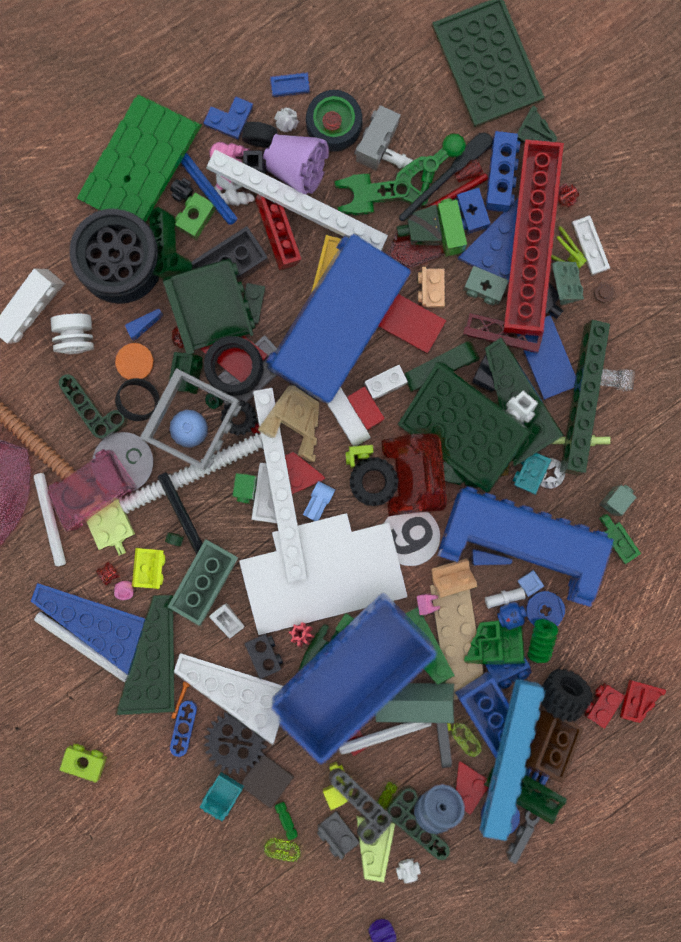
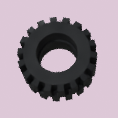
[350,457,398,506]
[541,669,593,722]

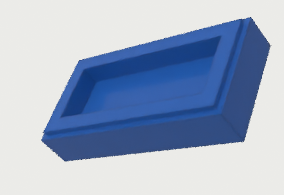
[270,73,310,97]

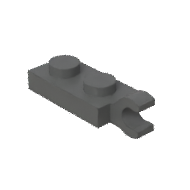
[506,810,540,864]

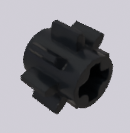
[170,177,194,203]

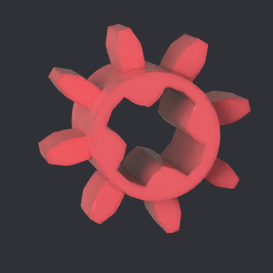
[289,622,314,647]

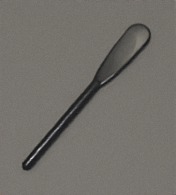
[399,132,493,221]

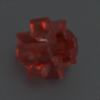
[558,183,579,208]

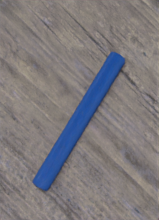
[180,153,237,225]

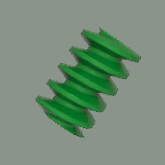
[527,619,558,663]

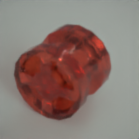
[96,561,120,586]

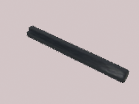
[158,472,203,555]

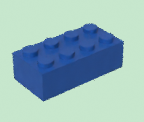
[455,672,532,758]

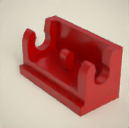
[347,386,385,431]

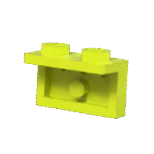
[132,548,165,589]

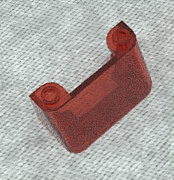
[381,433,447,516]

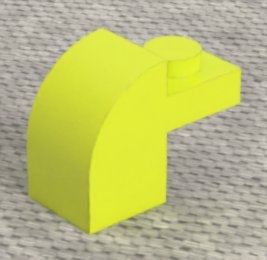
[323,761,353,810]

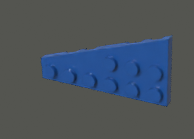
[31,583,145,675]

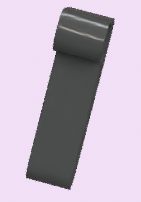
[329,768,392,845]

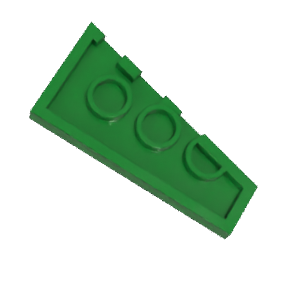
[405,607,455,685]

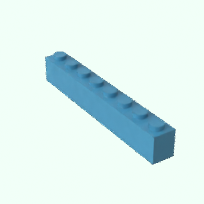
[479,679,544,841]

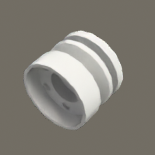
[50,314,94,354]

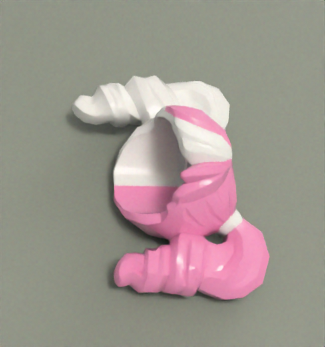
[210,142,255,206]

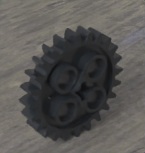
[204,712,267,775]

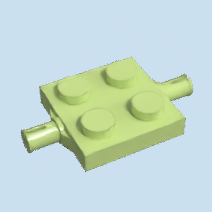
[84,493,135,556]

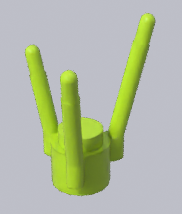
[551,226,587,268]

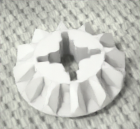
[541,458,565,488]

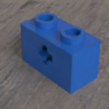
[455,188,491,235]

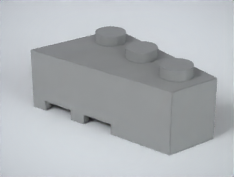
[354,105,401,171]

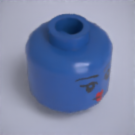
[497,602,527,630]

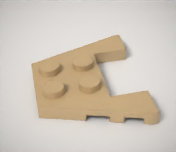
[258,385,319,462]

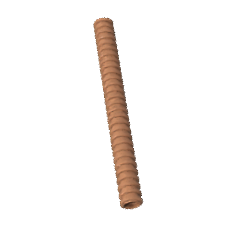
[0,402,96,501]

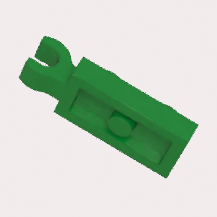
[599,514,641,565]

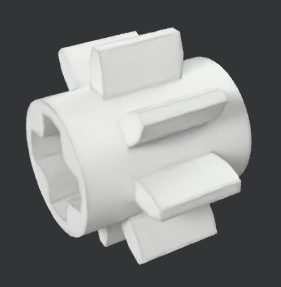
[274,108,299,132]
[396,859,421,883]

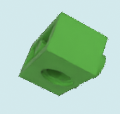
[175,193,216,241]

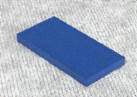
[516,315,576,400]

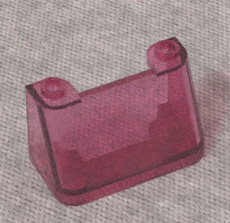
[47,449,137,532]

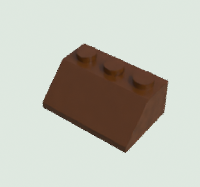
[525,710,584,783]

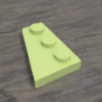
[356,816,395,882]

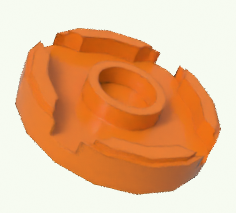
[115,343,154,380]

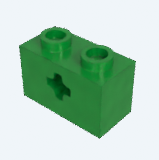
[233,473,257,504]

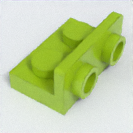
[345,445,373,469]

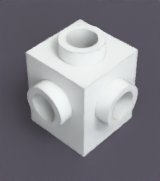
[506,391,538,424]

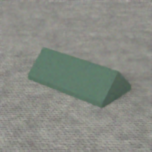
[168,539,238,626]
[375,683,454,723]

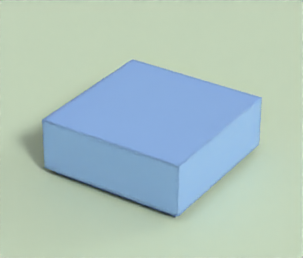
[517,570,544,597]

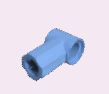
[303,481,336,521]

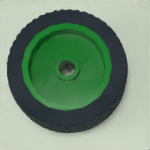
[306,90,363,152]

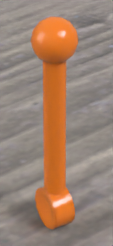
[171,681,190,719]

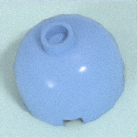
[170,410,208,448]

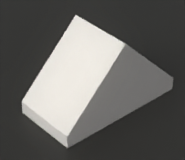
[210,603,245,639]

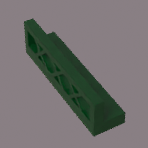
[484,765,567,825]

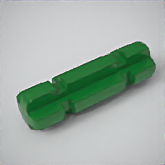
[275,802,298,840]

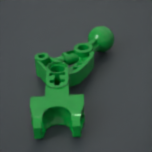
[335,133,466,216]

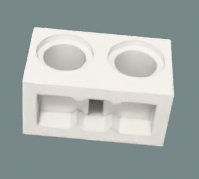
[364,365,408,400]

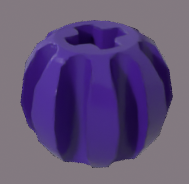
[369,919,396,942]

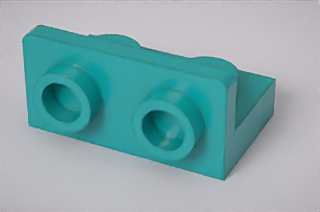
[513,453,552,495]

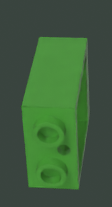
[437,199,467,257]

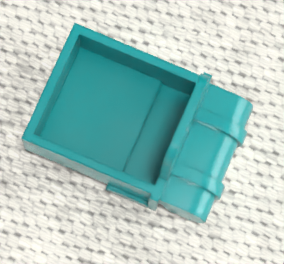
[199,772,244,821]

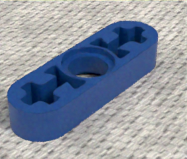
[170,700,197,757]

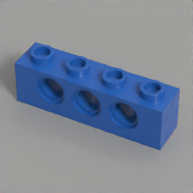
[485,131,520,212]

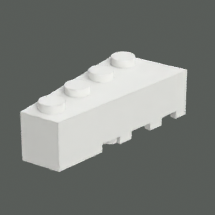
[0,269,65,344]

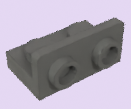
[317,811,359,860]

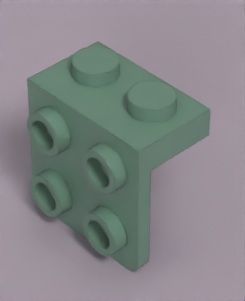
[552,261,584,305]

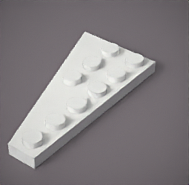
[174,653,283,745]

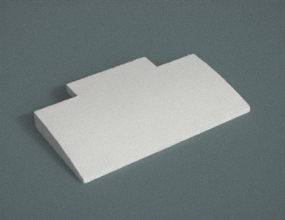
[239,513,408,635]

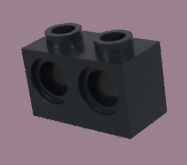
[244,633,284,679]

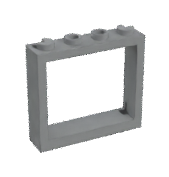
[140,369,241,471]

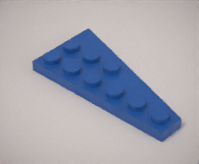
[458,199,518,284]

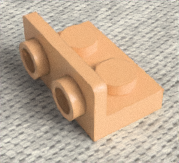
[418,267,445,308]
[432,559,477,598]

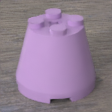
[263,134,329,194]

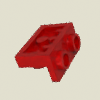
[584,683,625,729]

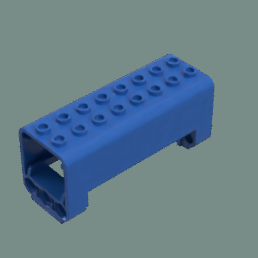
[437,486,613,607]

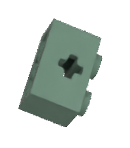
[463,266,509,305]
[599,485,636,516]

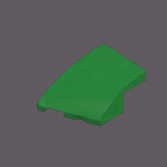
[464,621,525,665]

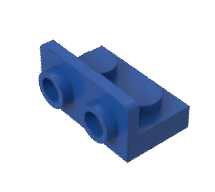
[485,658,532,689]

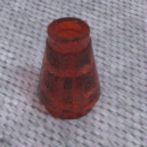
[454,159,483,183]

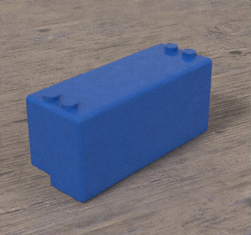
[266,234,411,403]
[272,593,437,763]

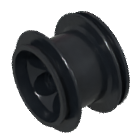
[70,209,160,304]

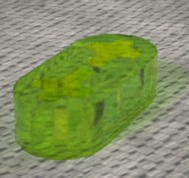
[451,723,481,757]
[264,838,301,862]

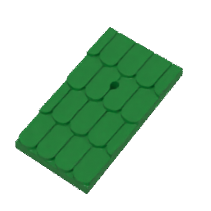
[77,94,202,222]

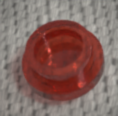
[322,111,342,131]

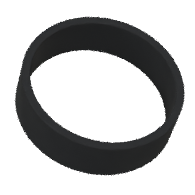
[115,378,159,421]

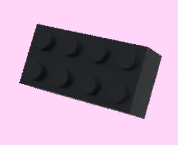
[191,226,269,282]

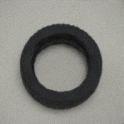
[204,336,263,396]

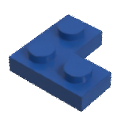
[203,96,253,140]

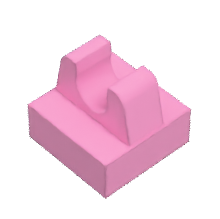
[417,593,440,615]

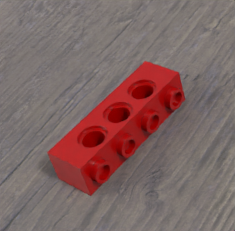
[255,194,301,270]

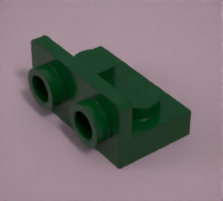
[169,352,203,394]

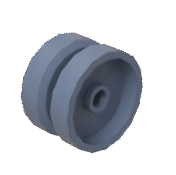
[414,785,464,834]

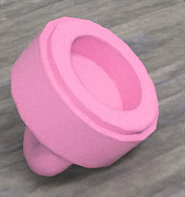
[114,581,134,600]

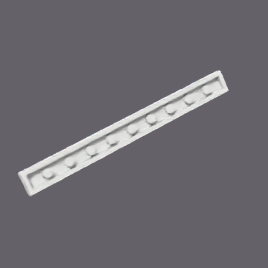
[206,150,388,250]
[253,388,307,582]

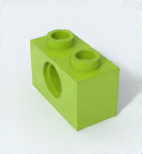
[60,744,107,783]

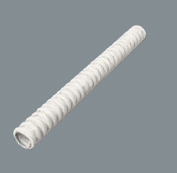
[119,432,264,514]

